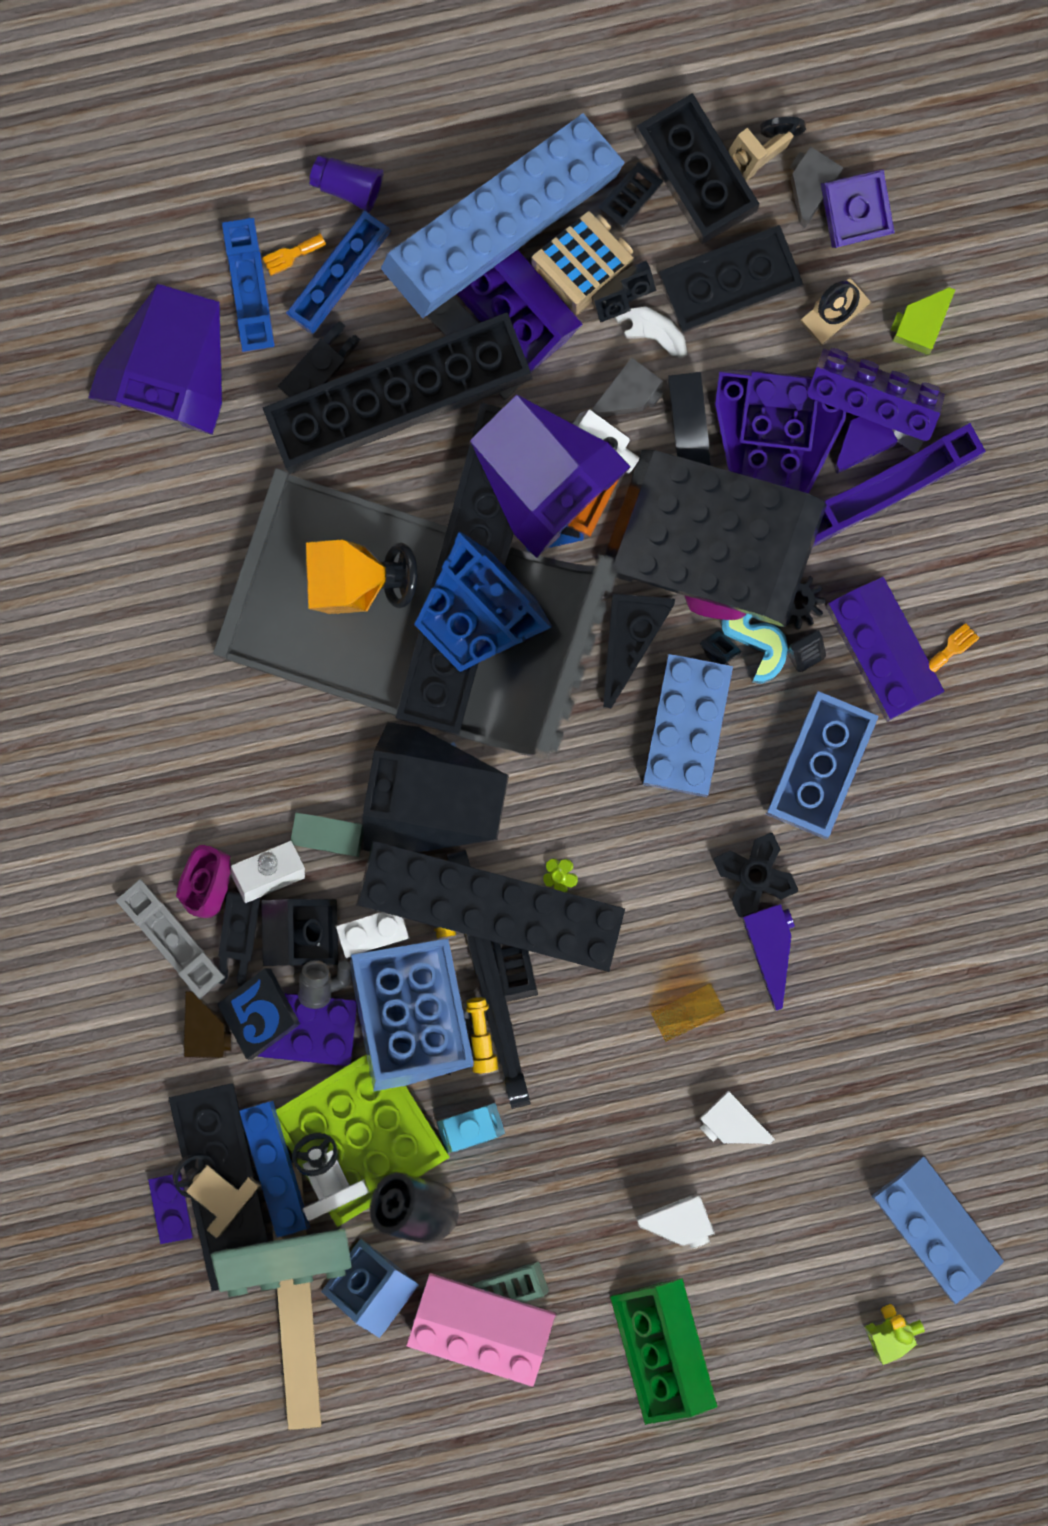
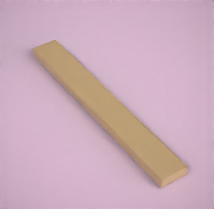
[272,1163,322,1430]

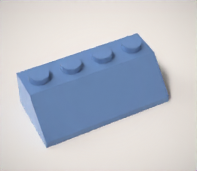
[872,1156,1004,1304]

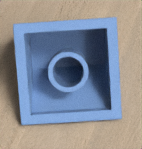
[321,1239,419,1338]

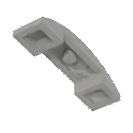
[116,879,225,999]

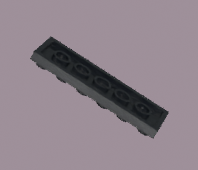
[169,1083,269,1291]

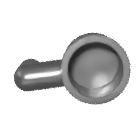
[298,960,351,1009]

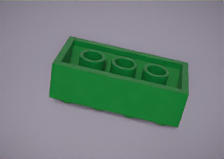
[610,1278,718,1425]

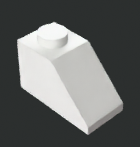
[699,1091,775,1144]

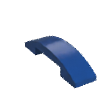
[222,218,275,352]

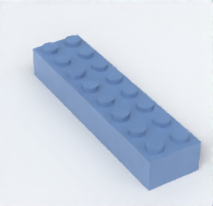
[381,114,625,319]

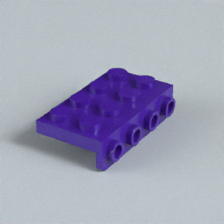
[807,348,945,441]

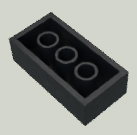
[636,93,760,244]

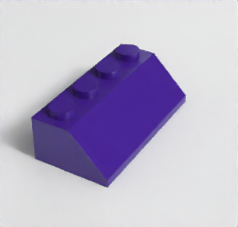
[457,250,583,372]
[826,577,945,722]

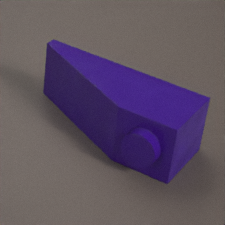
[742,904,795,1011]

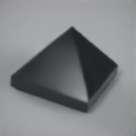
[700,630,742,665]

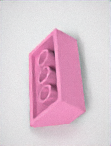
[407,1273,556,1387]

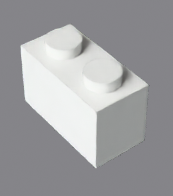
[336,912,410,959]

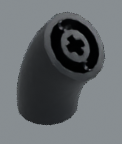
[370,1172,459,1244]

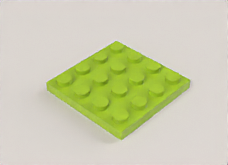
[276,1055,450,1227]

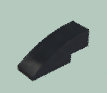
[668,372,711,466]

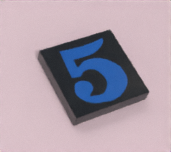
[217,968,300,1060]

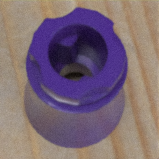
[309,155,383,213]

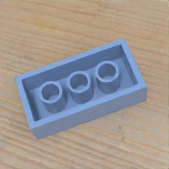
[643,654,733,797]
[765,691,879,839]

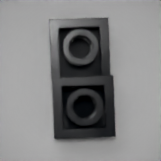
[592,260,657,323]

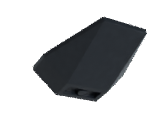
[362,722,509,853]

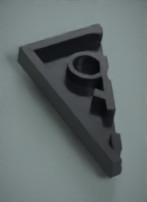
[603,594,675,709]

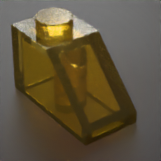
[651,983,725,1042]

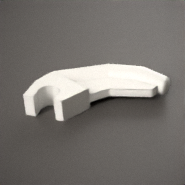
[615,307,687,358]

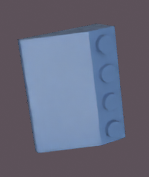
[350,939,474,1091]

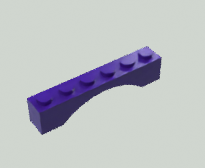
[812,423,986,548]

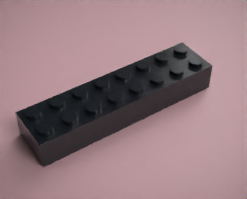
[263,312,533,474]

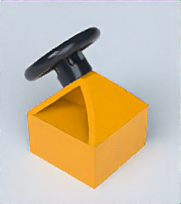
[306,540,418,614]

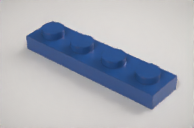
[239,1101,310,1238]

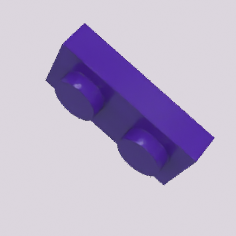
[148,1173,194,1244]

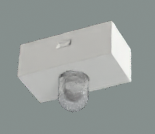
[231,841,305,903]

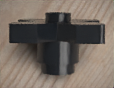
[713,833,798,918]

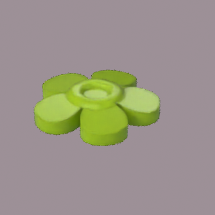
[543,858,578,893]

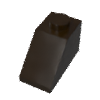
[184,991,233,1058]

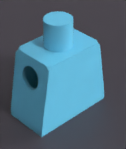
[436,1102,506,1153]

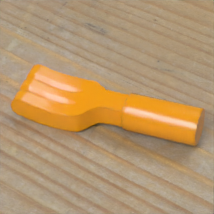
[262,233,326,276]
[929,624,980,672]

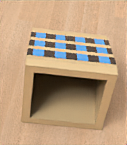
[532,211,633,316]

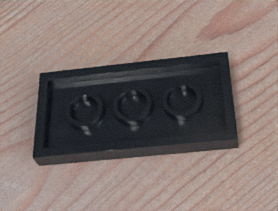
[659,225,804,334]

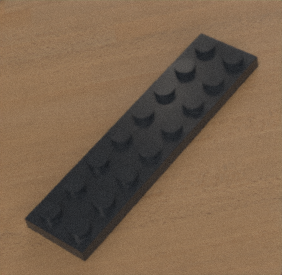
[356,841,626,972]

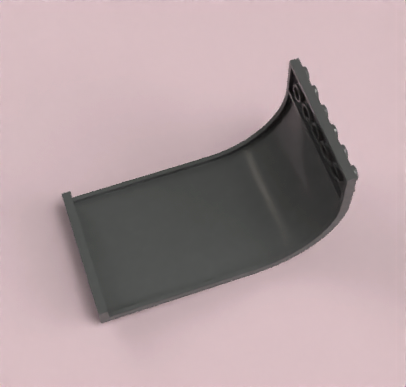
[213,468,618,759]

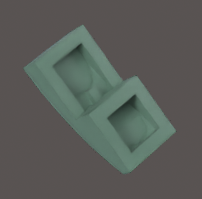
[290,813,363,857]

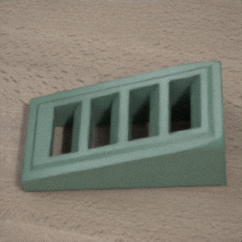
[473,1261,549,1303]

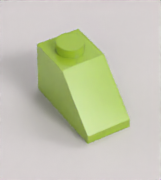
[891,287,956,355]

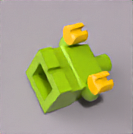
[864,1304,925,1365]

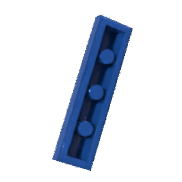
[286,211,391,334]

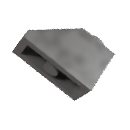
[790,146,843,228]
[592,357,664,417]

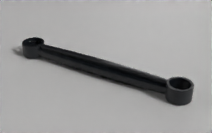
[447,850,531,1109]

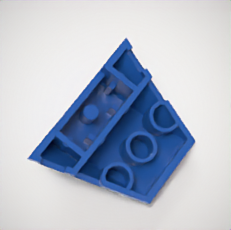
[414,532,552,672]

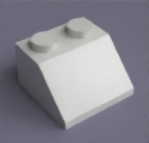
[636,1193,714,1249]

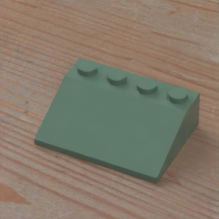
[212,1228,352,1297]

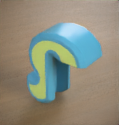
[721,614,788,684]

